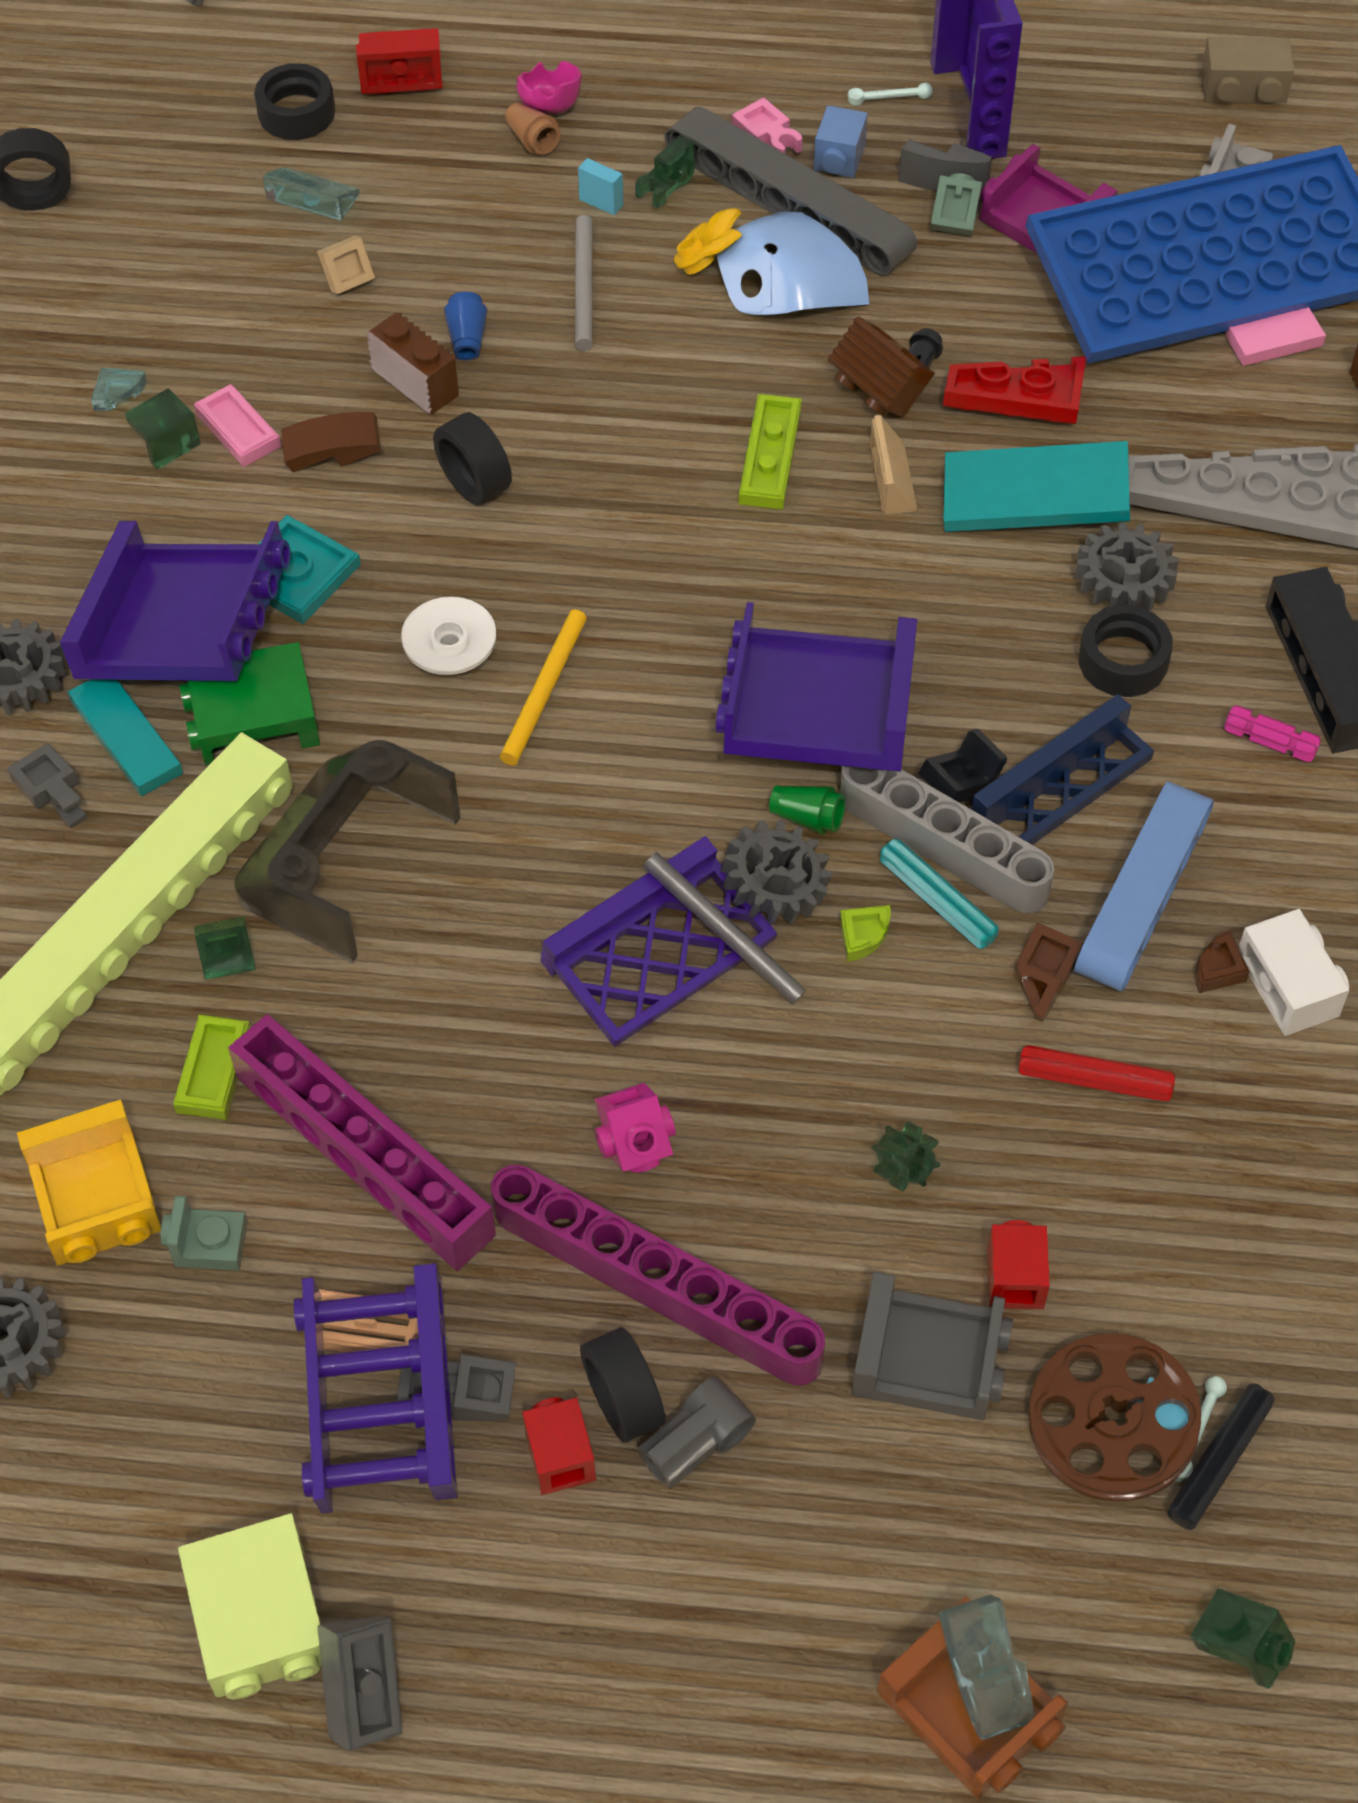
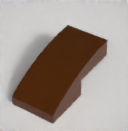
[281,412,381,473]

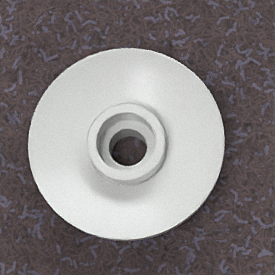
[401,597,496,675]

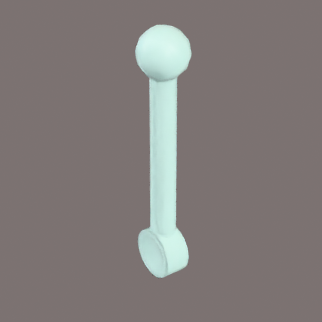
[848,83,933,105]
[1176,1376,1227,1482]

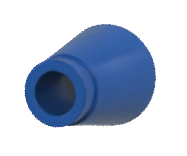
[444,292,487,361]

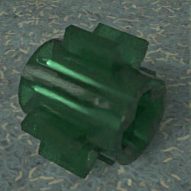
[871,1121,940,1192]

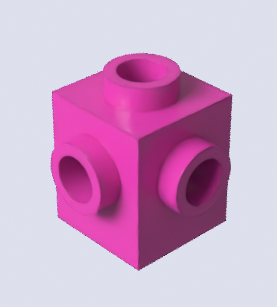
[594,1083,676,1173]

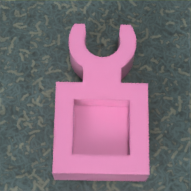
[732,97,802,154]

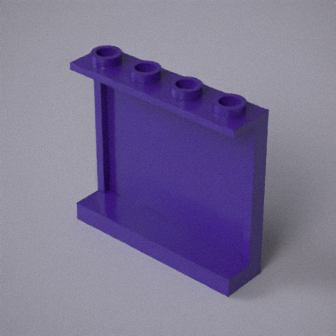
[930,0,1023,159]
[60,521,290,681]
[716,602,917,772]

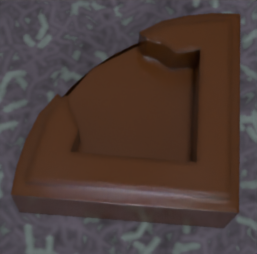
[1195,931,1250,993]

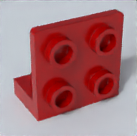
[356,28,443,94]

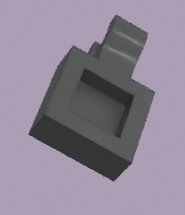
[7,743,87,828]

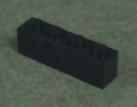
[1265,566,1358,754]

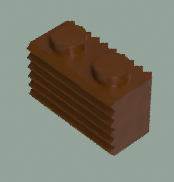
[366,313,459,414]
[828,316,935,417]

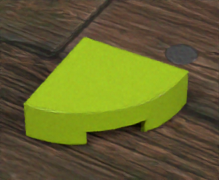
[839,905,891,962]

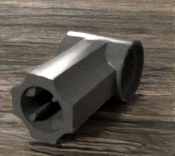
[638,1377,756,1489]

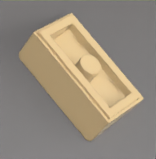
[870,415,917,514]

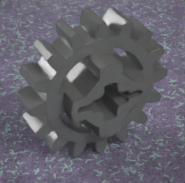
[1075,522,1179,611]
[0,619,67,715]
[720,820,832,924]
[0,1277,66,1398]

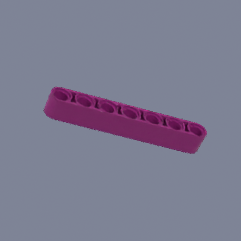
[491,1165,825,1385]

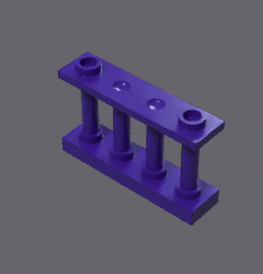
[294,1263,458,1514]

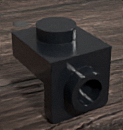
[918,729,1007,803]

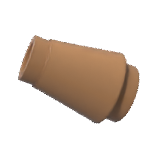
[505,103,561,155]

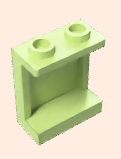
[178,1513,321,1699]

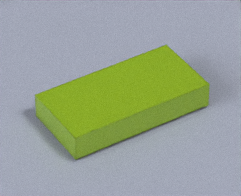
[173,1015,251,1120]

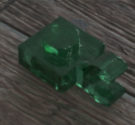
[635,135,695,208]

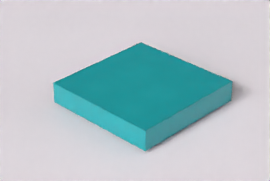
[258,515,361,624]

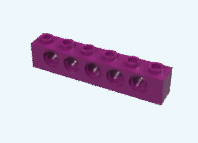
[228,1014,496,1272]

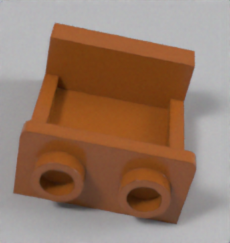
[877,1596,1068,1800]

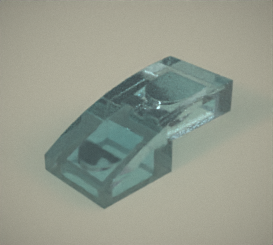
[939,1594,1035,1740]

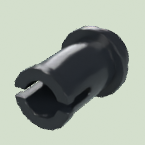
[909,328,943,368]

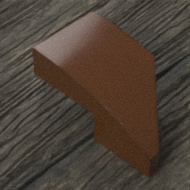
[1015,922,1084,1022]

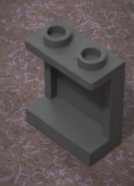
[852,1272,1013,1421]

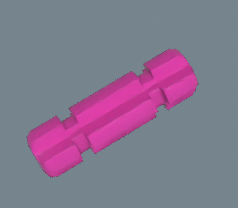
[1224,705,1321,762]

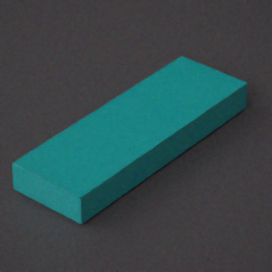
[67,679,183,797]

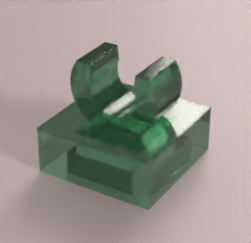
[194,916,256,980]

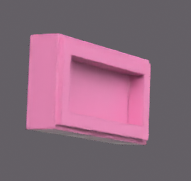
[1225,307,1326,366]
[194,384,281,467]

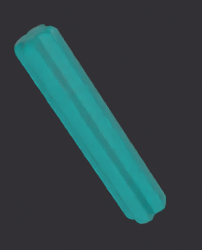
[880,838,999,949]

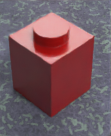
[987,1220,1050,1309]
[522,1397,596,1495]

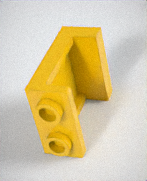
[17,1099,161,1266]

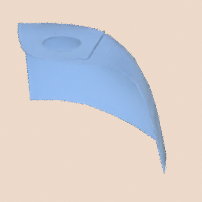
[717,211,869,315]

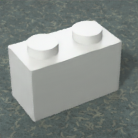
[1239,908,1350,1036]

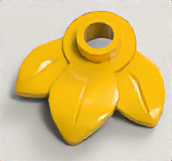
[673,208,742,275]

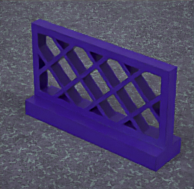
[540,836,777,1047]

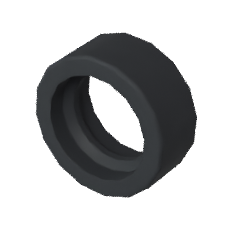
[254,63,335,140]
[0,128,71,211]
[433,412,512,505]
[1079,605,1173,697]
[580,1327,666,1443]

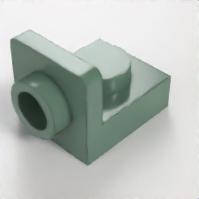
[931,173,982,236]
[161,1196,248,1271]

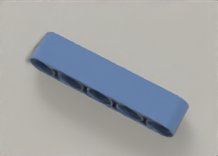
[1074,781,1214,992]

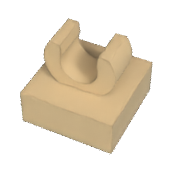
[317,235,375,294]

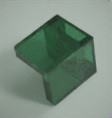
[125,388,201,469]

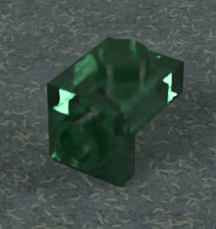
[1190,1588,1295,1689]

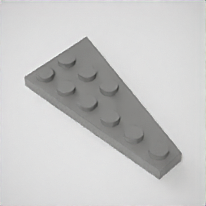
[1129,444,1358,548]

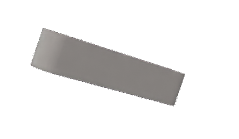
[840,766,1054,913]

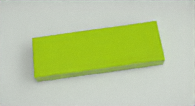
[738,394,802,510]

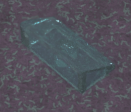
[263,167,360,221]

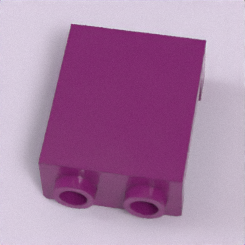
[980,144,1118,253]

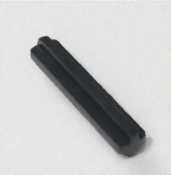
[1168,1383,1275,1530]

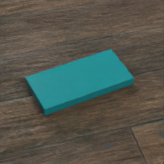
[944,441,1130,532]

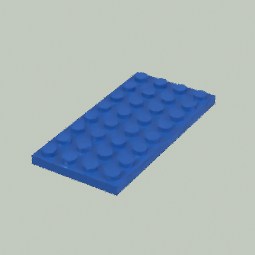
[1025,145,1358,364]

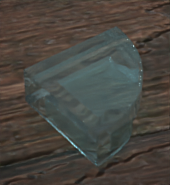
[91,367,147,411]

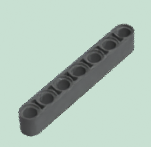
[665,107,917,276]

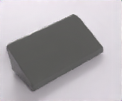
[318,1616,402,1751]

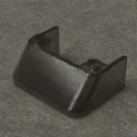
[234,740,461,963]

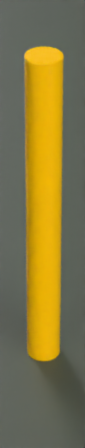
[499,609,587,766]

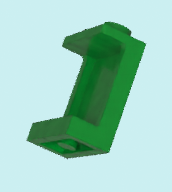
[179,642,320,766]

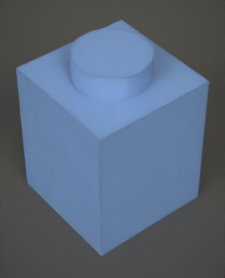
[814,105,868,178]

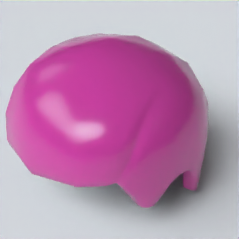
[516,61,582,115]

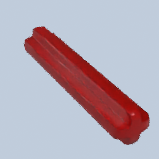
[1019,1045,1175,1102]

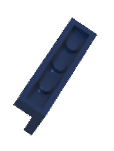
[972,694,1154,845]

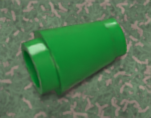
[769,785,846,835]

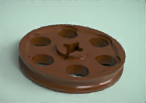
[1029,1333,1201,1501]

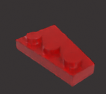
[943,356,1086,424]

